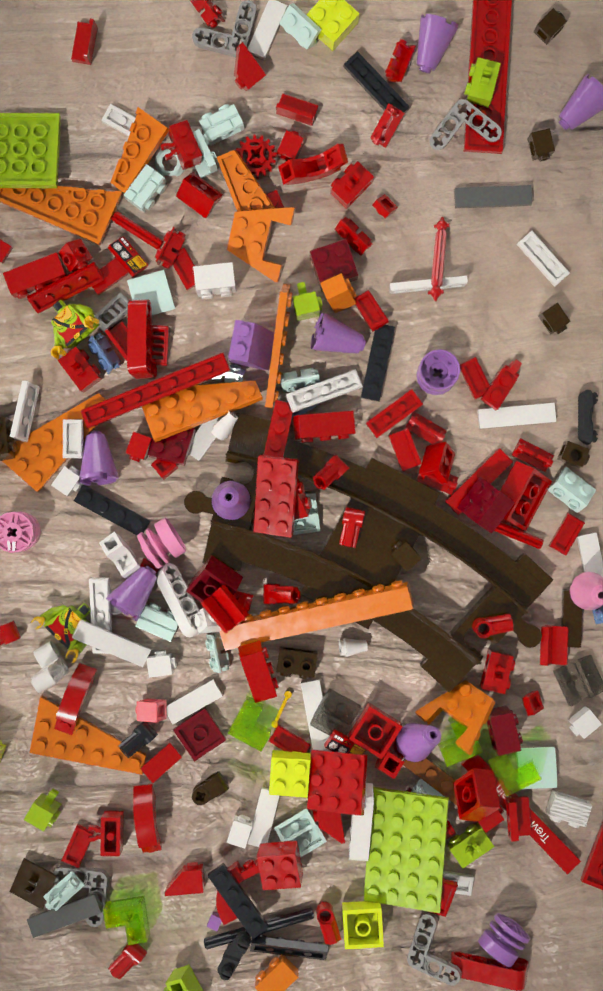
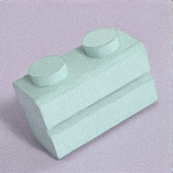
[199,104,245,146]
[124,164,167,212]
[135,603,178,642]

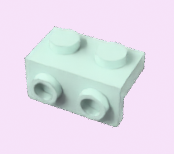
[279,3,322,49]
[193,129,218,178]
[548,467,596,513]

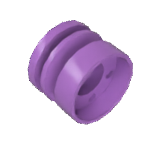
[416,349,460,395]
[478,913,531,967]

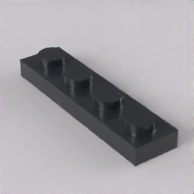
[343,51,410,113]
[360,325,395,402]
[74,484,151,535]
[208,862,269,939]
[250,935,328,961]

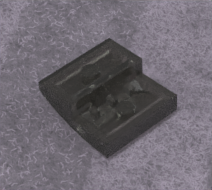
[553,655,603,706]
[310,688,362,736]

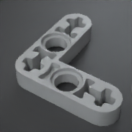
[192,0,257,58]
[429,99,502,150]
[53,865,109,927]
[407,912,462,986]

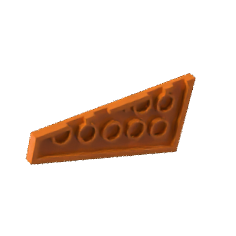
[0,186,123,246]
[265,283,293,408]
[142,381,263,442]
[2,393,106,492]
[29,696,147,775]

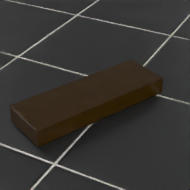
[561,589,582,648]

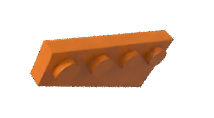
[110,107,169,193]
[217,150,275,211]

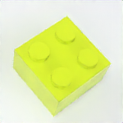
[307,0,360,51]
[269,750,311,798]
[342,901,384,949]

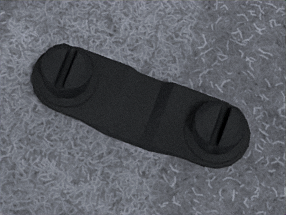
[578,390,598,445]
[217,931,252,980]

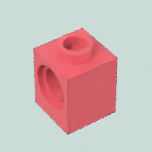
[135,698,167,723]

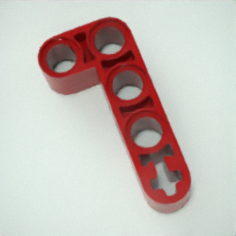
[127,299,157,379]
[450,951,529,991]

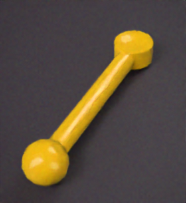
[271,690,292,728]

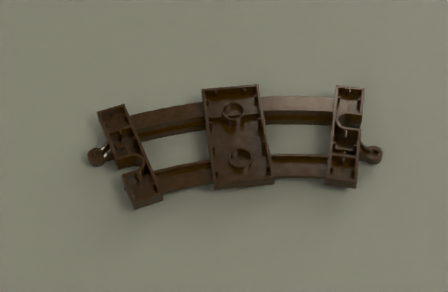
[184,413,553,693]

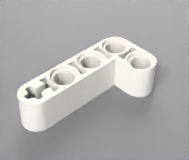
[155,563,201,638]
[31,641,69,693]
[349,783,374,861]

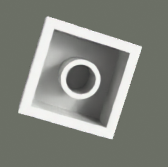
[193,262,236,299]

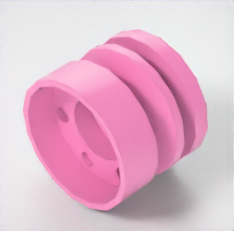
[0,511,41,553]
[137,517,187,569]

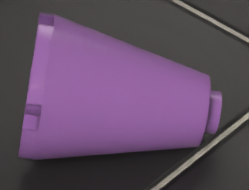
[417,14,458,73]
[559,74,603,130]
[310,313,366,354]
[79,431,119,485]
[212,481,251,520]
[106,566,157,621]
[395,723,441,762]

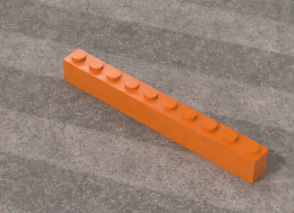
[220,580,414,650]

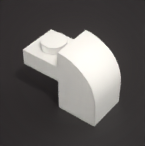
[99,531,141,579]

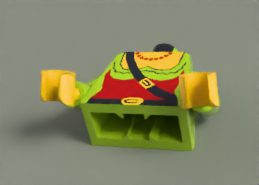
[51,300,99,360]
[30,603,91,663]

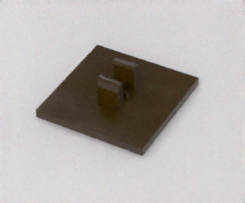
[9,858,57,909]

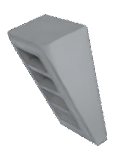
[95,292,129,335]

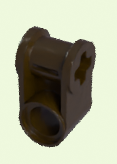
[192,771,229,805]

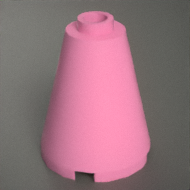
[570,572,603,610]

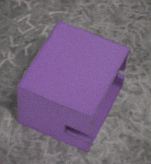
[207,911,222,931]

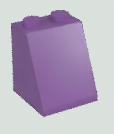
[228,320,275,371]

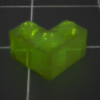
[227,696,271,752]
[438,718,483,767]
[488,754,542,797]
[103,896,150,945]

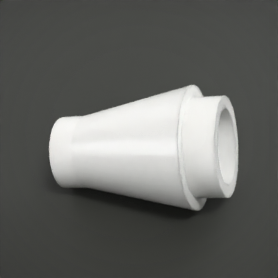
[211,411,238,440]
[339,638,368,657]

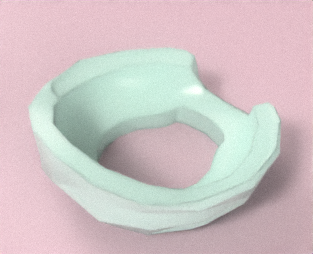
[155,149,185,176]

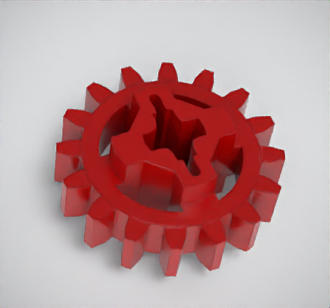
[236,134,277,179]

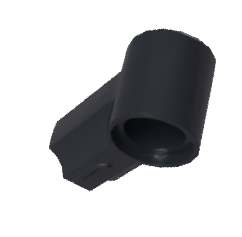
[118,721,158,759]

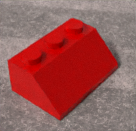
[501,461,552,532]

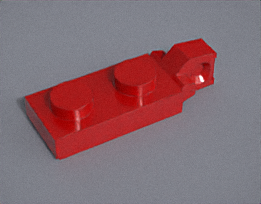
[480,359,522,411]

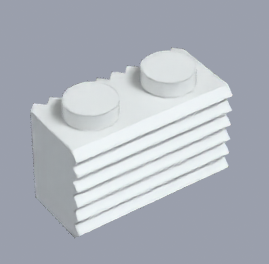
[545,790,592,828]

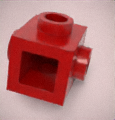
[58,238,93,272]

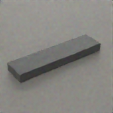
[454,185,532,209]
[27,893,103,938]

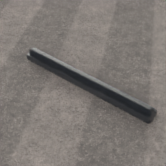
[204,907,314,950]

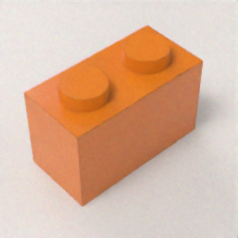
[320,273,357,313]
[255,955,299,991]

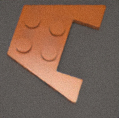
[227,207,296,282]
[415,680,495,755]

